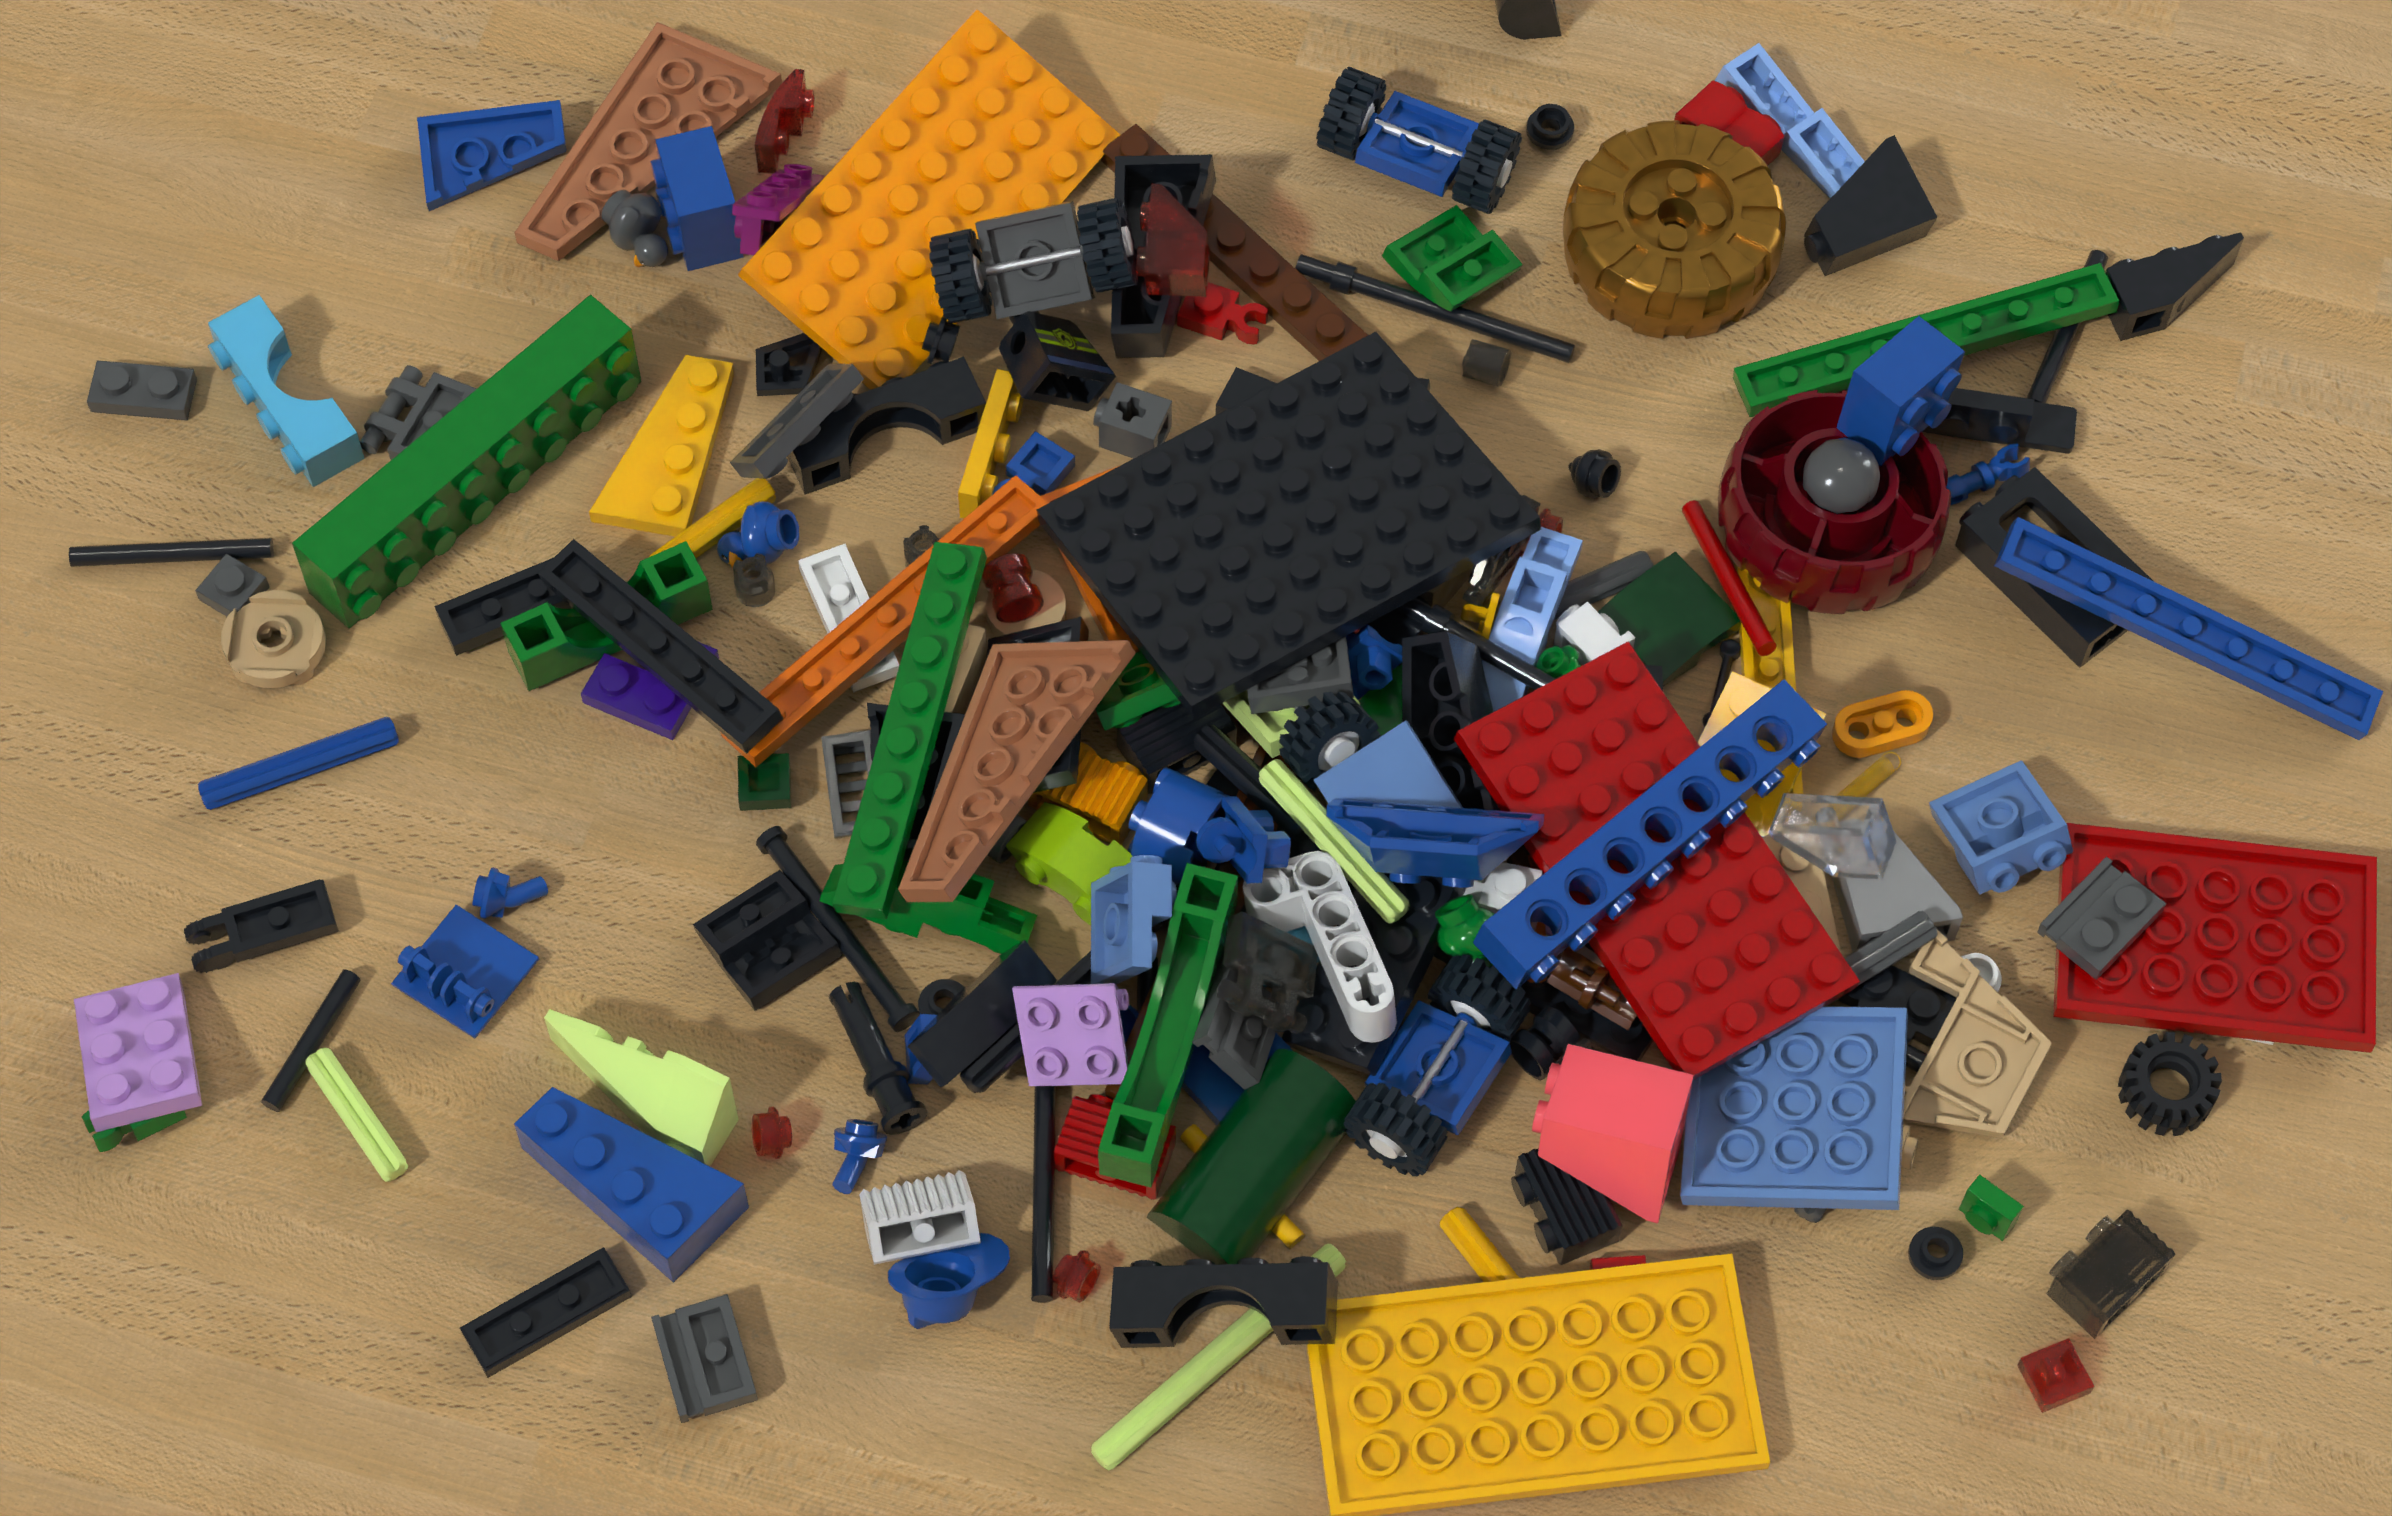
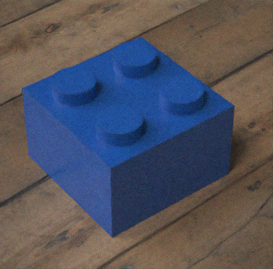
[650,126,744,271]
[1836,316,1965,466]

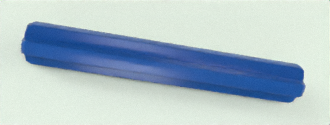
[198,717,399,810]

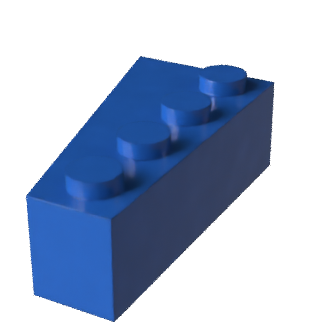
[514,1087,749,1283]

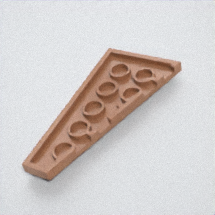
[514,22,782,261]
[898,640,1136,902]

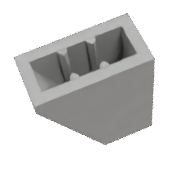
[1823,815,1963,952]

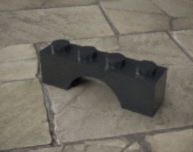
[787,357,986,495]
[1109,1256,1338,1348]

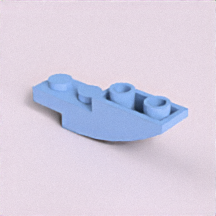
[1481,527,1583,712]

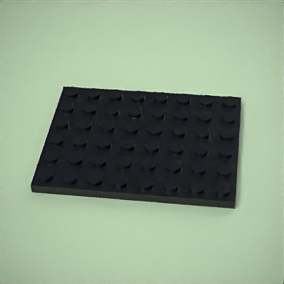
[1037,332,1541,719]

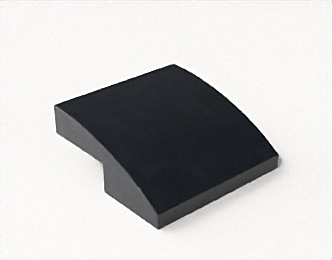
[693,870,842,1011]

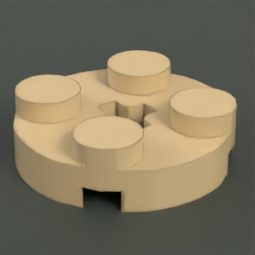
[221,590,326,688]

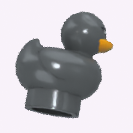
[602,190,668,267]

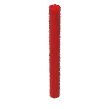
[1682,500,1777,656]

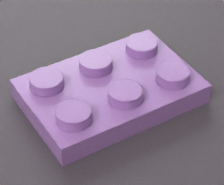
[74,973,202,1132]

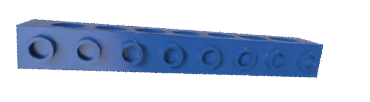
[1473,679,1827,989]

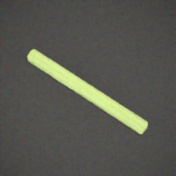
[1091,1244,1346,1470]

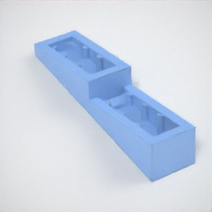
[1714,43,1865,198]

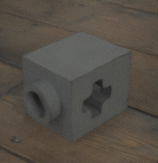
[1093,382,1172,459]

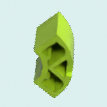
[1006,802,1133,925]

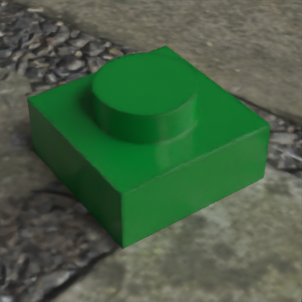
[1959,1174,2024,1241]

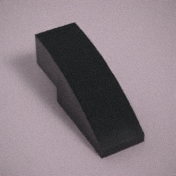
[907,940,1057,1087]

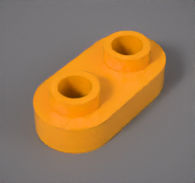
[1832,690,1933,758]

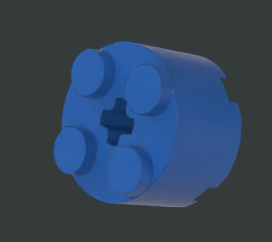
[1127,767,1231,886]

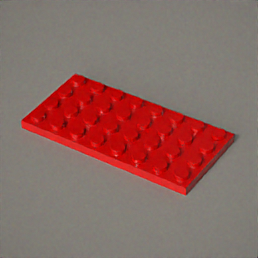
[1454,641,1860,1080]

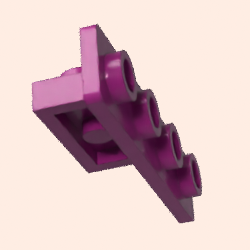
[732,164,825,255]

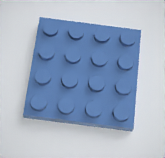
[1680,1007,1908,1210]

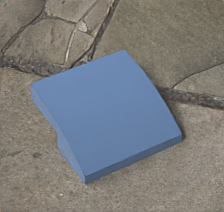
[1314,720,1463,808]

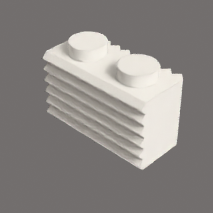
[859,1170,981,1265]

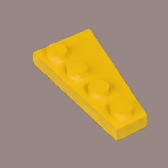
[589,355,735,537]

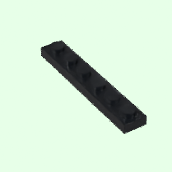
[538,539,783,754]

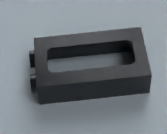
[1955,467,2153,668]

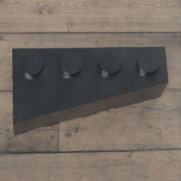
[1111,154,1216,358]

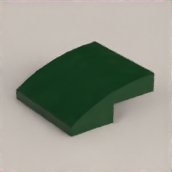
[1598,551,1741,686]

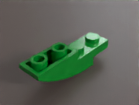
[819,861,1038,954]

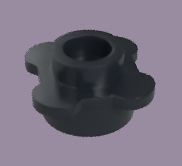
[922,315,960,364]

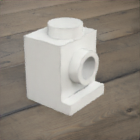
[1553,602,1635,665]

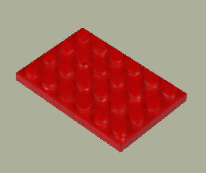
[2053,823,2377,1053]

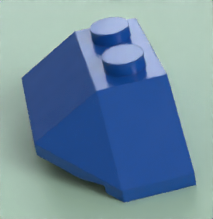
[1326,799,1544,888]

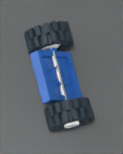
[1316,67,1522,214]
[1344,955,1531,1177]

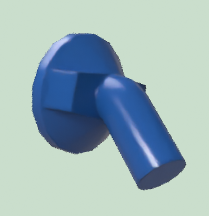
[472,867,548,919]
[832,1119,887,1194]

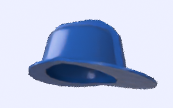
[888,1233,1010,1329]

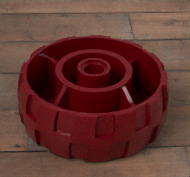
[1718,390,1951,615]

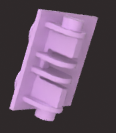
[1012,983,1129,1086]

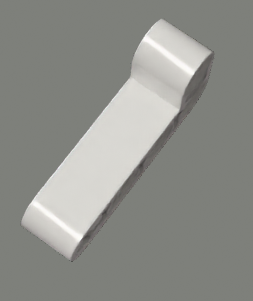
[1243,851,1397,1043]

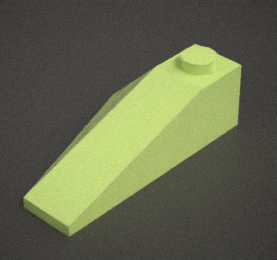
[544,1009,739,1166]

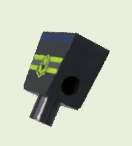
[999,311,1116,411]

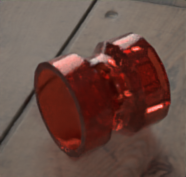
[982,553,1044,623]

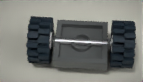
[929,197,1139,323]

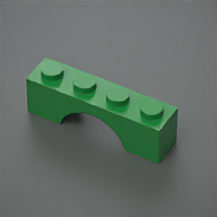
[500,541,713,691]

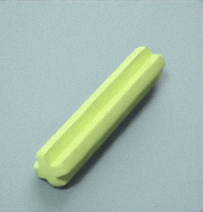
[306,1047,408,1182]

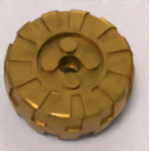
[1563,120,1786,339]

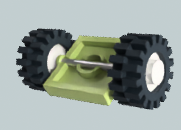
[1223,690,1381,791]

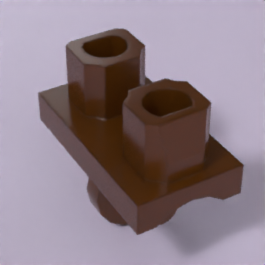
[1547,943,1638,1030]

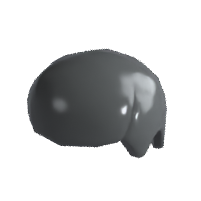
[1803,437,1880,514]

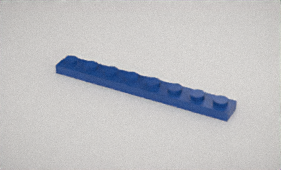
[1994,517,2383,740]

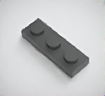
[730,364,864,479]

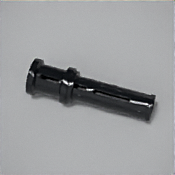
[829,981,927,1135]

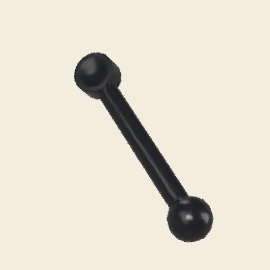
[1702,639,1740,727]

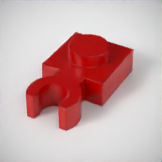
[1177,277,1268,345]

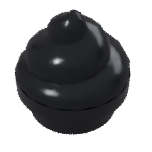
[1568,449,1621,499]

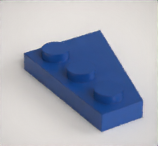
[417,100,567,211]

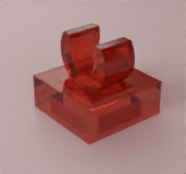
[2017,1338,2094,1413]

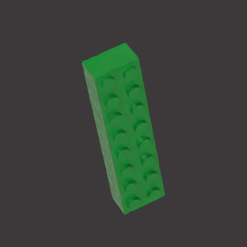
[292,294,642,629]

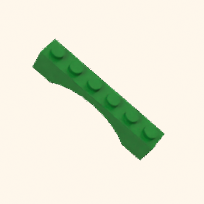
[1098,863,1238,1188]

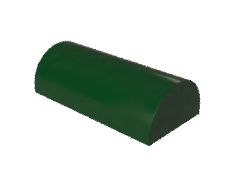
[1147,1049,1356,1265]

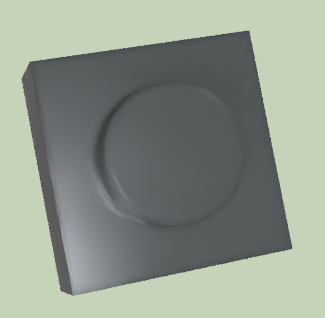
[195,554,270,617]

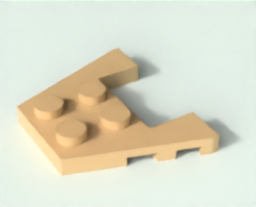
[1903,930,2052,1139]

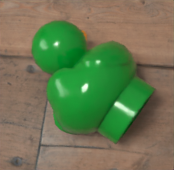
[1435,894,1494,968]

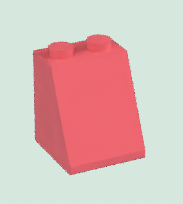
[1532,1044,1694,1223]

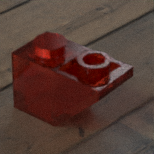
[1136,184,1210,297]

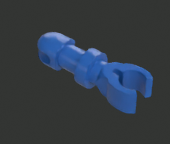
[1947,444,2030,505]

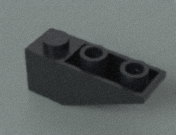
[2106,232,2244,341]

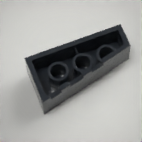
[1402,631,1501,811]

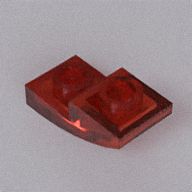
[754,69,815,174]

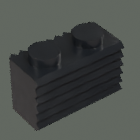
[1117,703,1237,794]
[1511,1148,1623,1265]

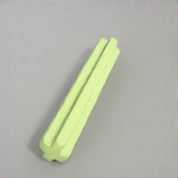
[1259,759,1409,924]

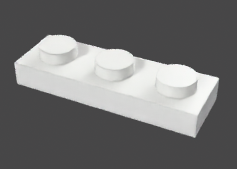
[798,544,900,692]

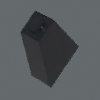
[1804,135,1937,276]

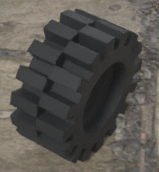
[2118,1032,2222,1136]

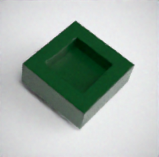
[737,753,792,811]

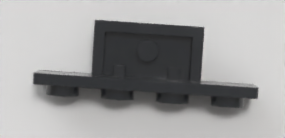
[1922,388,2077,454]

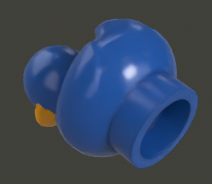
[717,501,799,571]

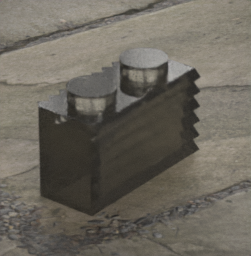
[2047,1210,2176,1339]

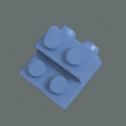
[1929,760,2073,895]
[1091,855,1177,985]

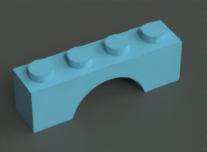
[208,295,365,487]

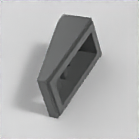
[821,730,872,839]

